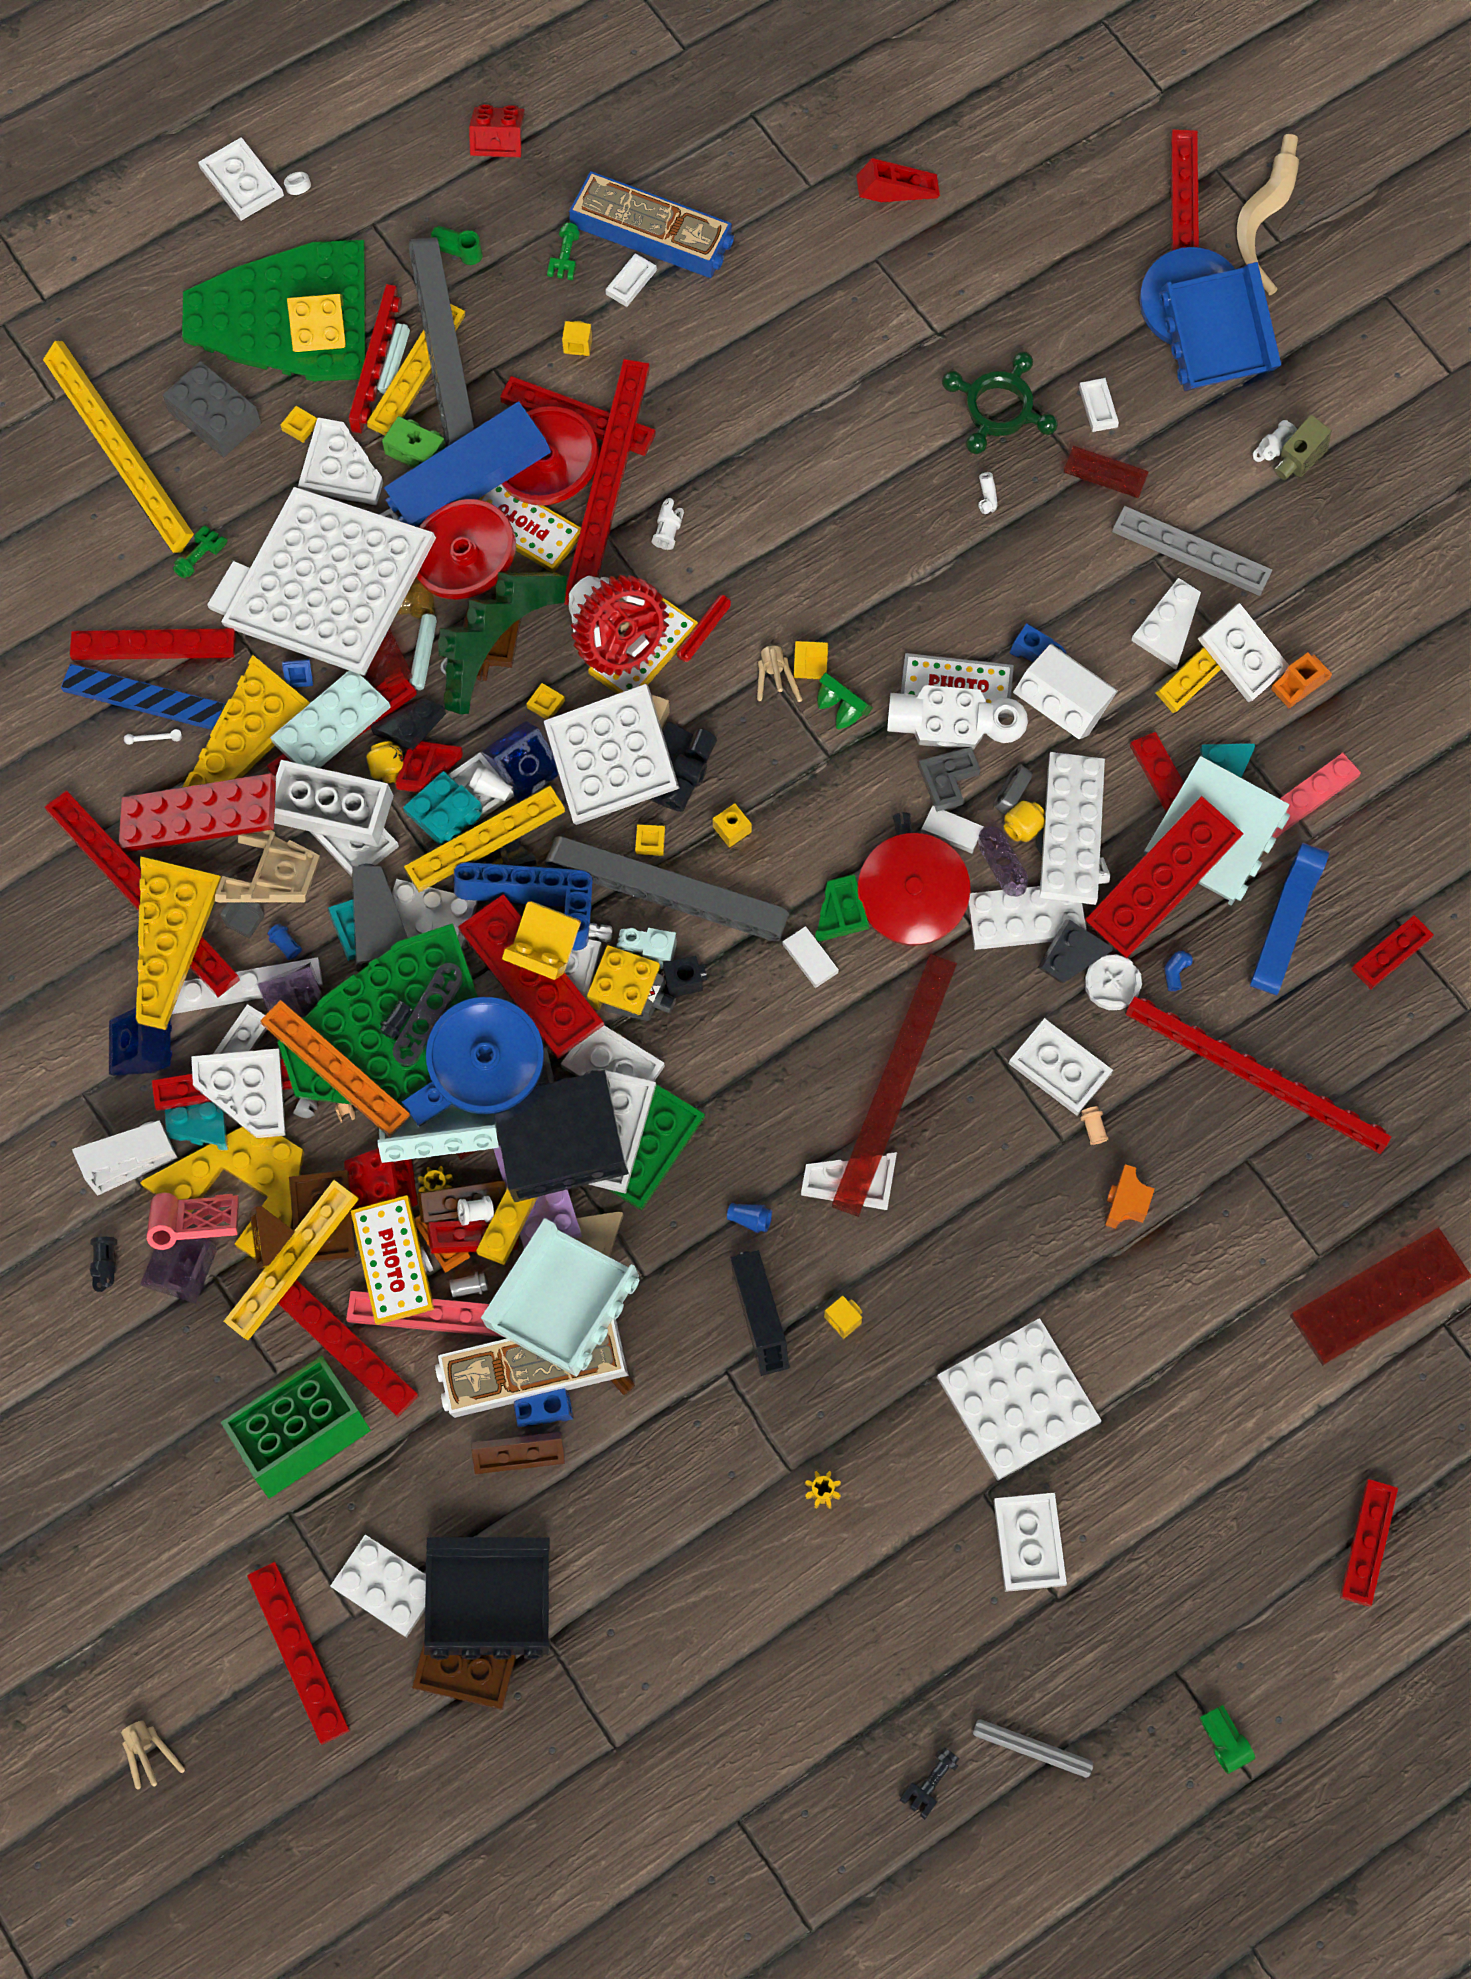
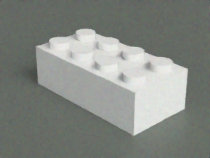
[274,760,394,847]

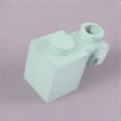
[616,928,677,969]

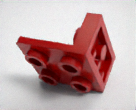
[469,104,525,157]
[344,1148,418,1210]

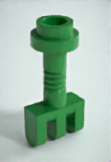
[547,223,580,281]
[173,525,227,579]

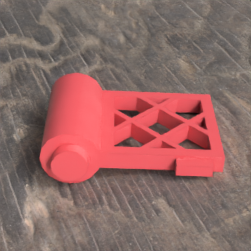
[147,1193,239,1250]

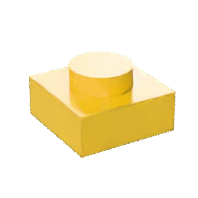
[281,406,317,443]
[526,683,565,720]
[635,824,665,856]

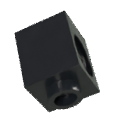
[663,956,707,997]

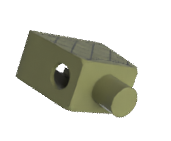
[1274,414,1332,480]

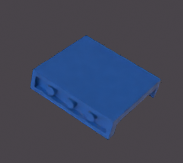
[1159,262,1281,391]

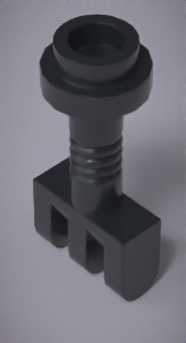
[899,1747,960,1820]

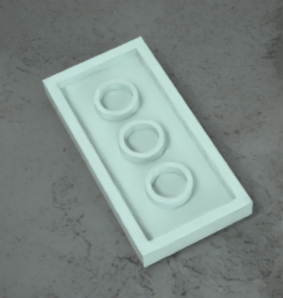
[270,670,391,768]

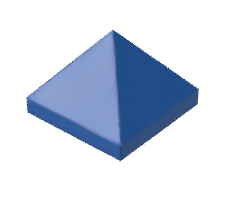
[282,659,313,688]

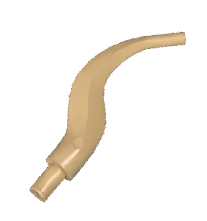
[1237,134,1299,295]

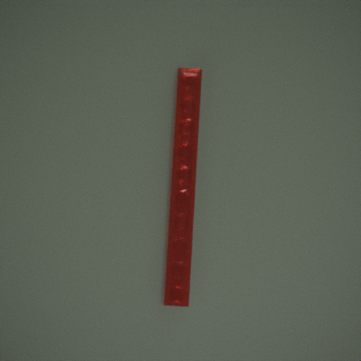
[832,954,957,1217]

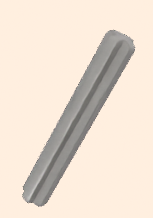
[973,1719,1093,1778]

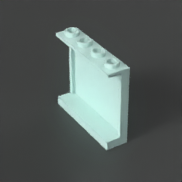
[1143,756,1290,906]
[377,1105,499,1163]
[481,1218,639,1377]

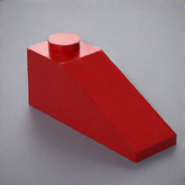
[856,158,940,202]

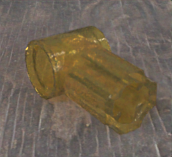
[396,583,434,619]

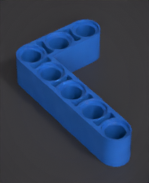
[1250,842,1330,996]
[454,862,592,951]

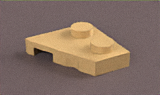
[575,1212,623,1257]

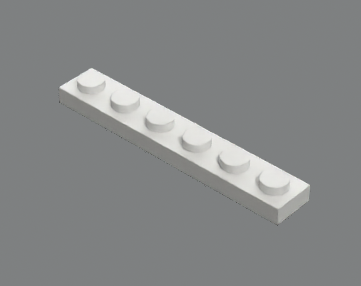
[172,957,323,1014]

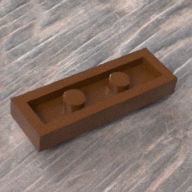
[418,1180,506,1223]
[471,1432,565,1474]

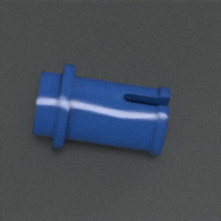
[267,924,302,960]

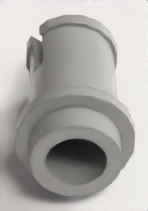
[450,1271,488,1298]

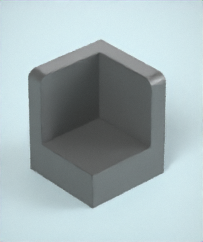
[220,902,264,939]

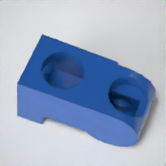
[1010,623,1067,663]
[514,1388,574,1427]

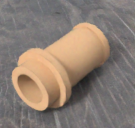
[1080,1106,1109,1145]

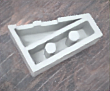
[72,1121,178,1196]

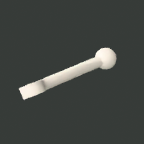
[124,729,182,745]

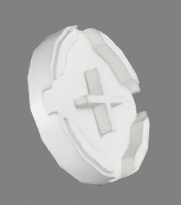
[1085,954,1142,1010]

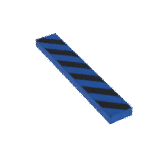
[61,664,225,730]

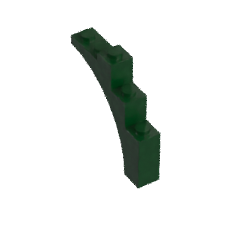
[438,572,567,714]

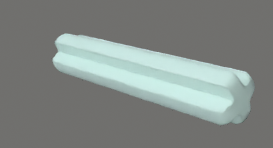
[377,323,410,394]
[409,614,437,690]

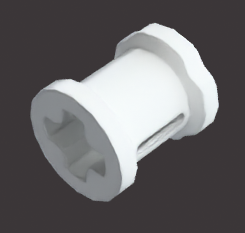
[457,1196,494,1226]

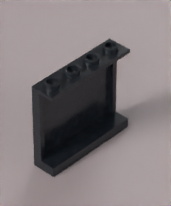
[494,1070,629,1203]
[424,1537,550,1660]

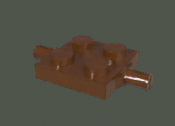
[463,594,521,681]

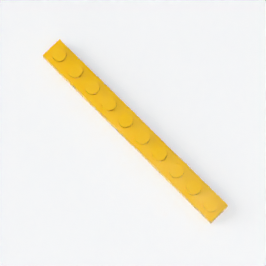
[43,341,194,553]

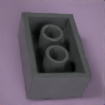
[163,361,261,458]

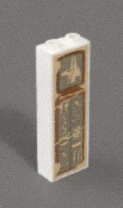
[435,1319,628,1418]

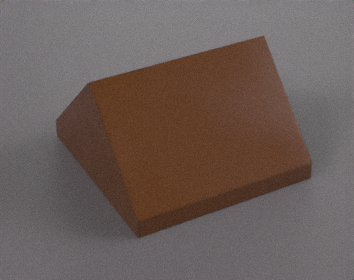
[250,1206,295,1270]

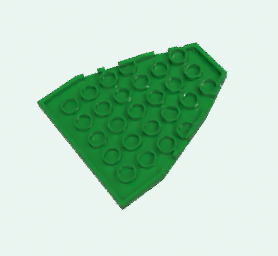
[182,240,366,382]
[278,923,478,1106]

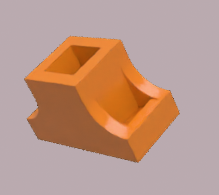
[1271,652,1332,708]
[1105,1164,1155,1229]

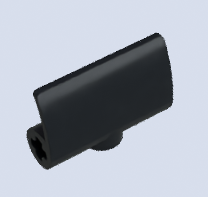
[649,722,717,812]

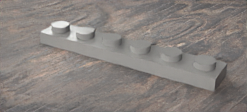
[1113,506,1272,596]

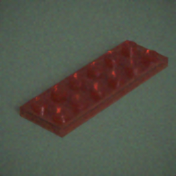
[1290,1227,1471,1366]

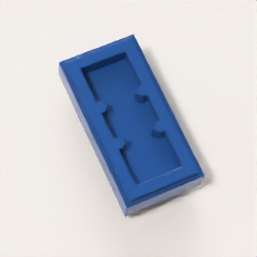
[402,1082,452,1127]

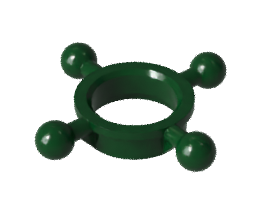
[942,352,1058,454]

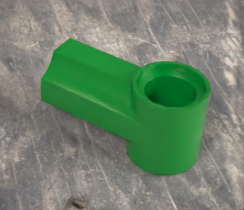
[431,226,483,265]
[1199,1705,1255,1774]

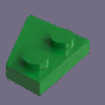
[815,874,869,942]

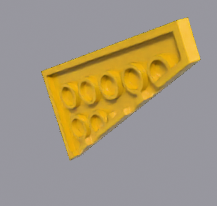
[182,655,310,788]
[136,856,221,1030]

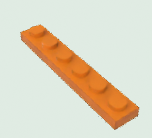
[260,1000,410,1137]

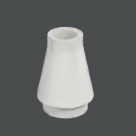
[469,767,513,802]

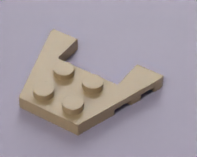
[215,830,320,903]

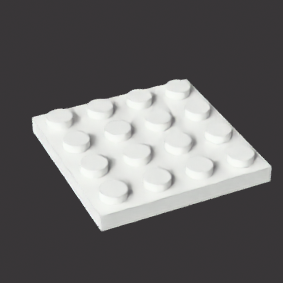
[544,684,679,825]
[937,1318,1101,1481]

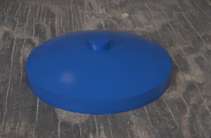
[1140,247,1235,345]
[426,997,544,1114]

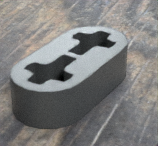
[993,764,1032,815]

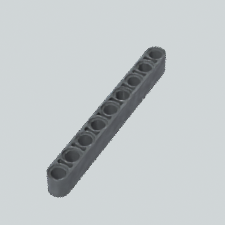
[409,237,474,447]
[545,837,789,941]

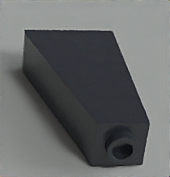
[730,1250,789,1376]

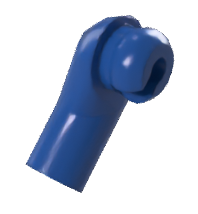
[1164,950,1193,991]

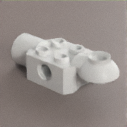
[887,685,1028,750]

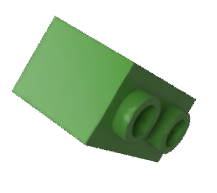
[382,416,446,468]

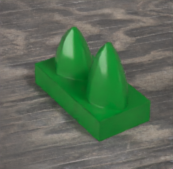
[817,672,873,730]

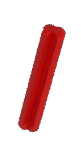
[676,595,731,662]

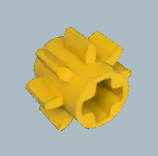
[418,1166,453,1192]
[805,1471,841,1509]

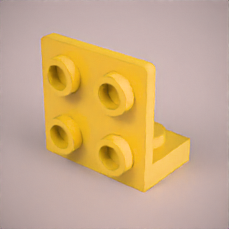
[287,294,346,352]
[502,901,581,980]
[587,945,660,1015]

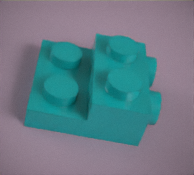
[403,771,483,846]

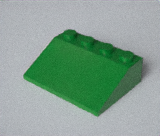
[221,1355,371,1499]

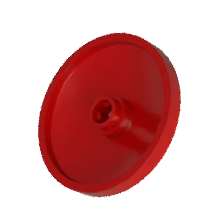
[501,406,599,505]
[416,499,516,600]
[858,833,970,946]

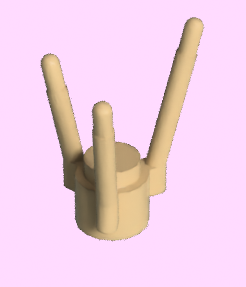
[757,646,802,702]
[121,1721,185,1789]

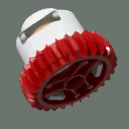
[569,574,669,676]

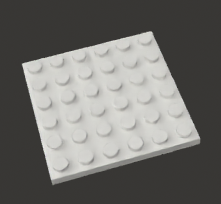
[221,487,436,675]

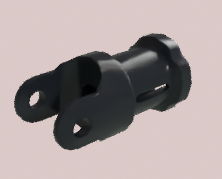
[90,1236,117,1292]

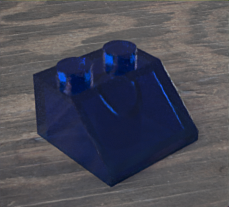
[481,721,559,803]
[109,1008,172,1076]

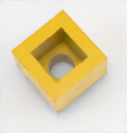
[562,321,592,356]
[713,804,752,848]
[824,1296,862,1339]

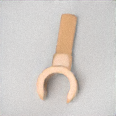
[335,1103,356,1122]

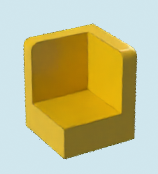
[794,641,828,679]

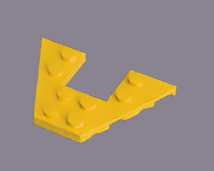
[140,1127,304,1260]

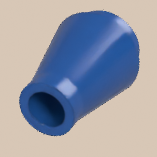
[727,1203,772,1233]

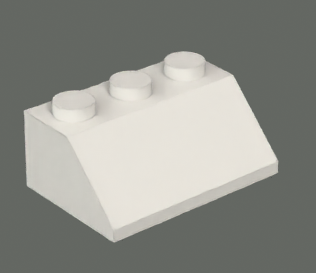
[1013,644,1118,739]

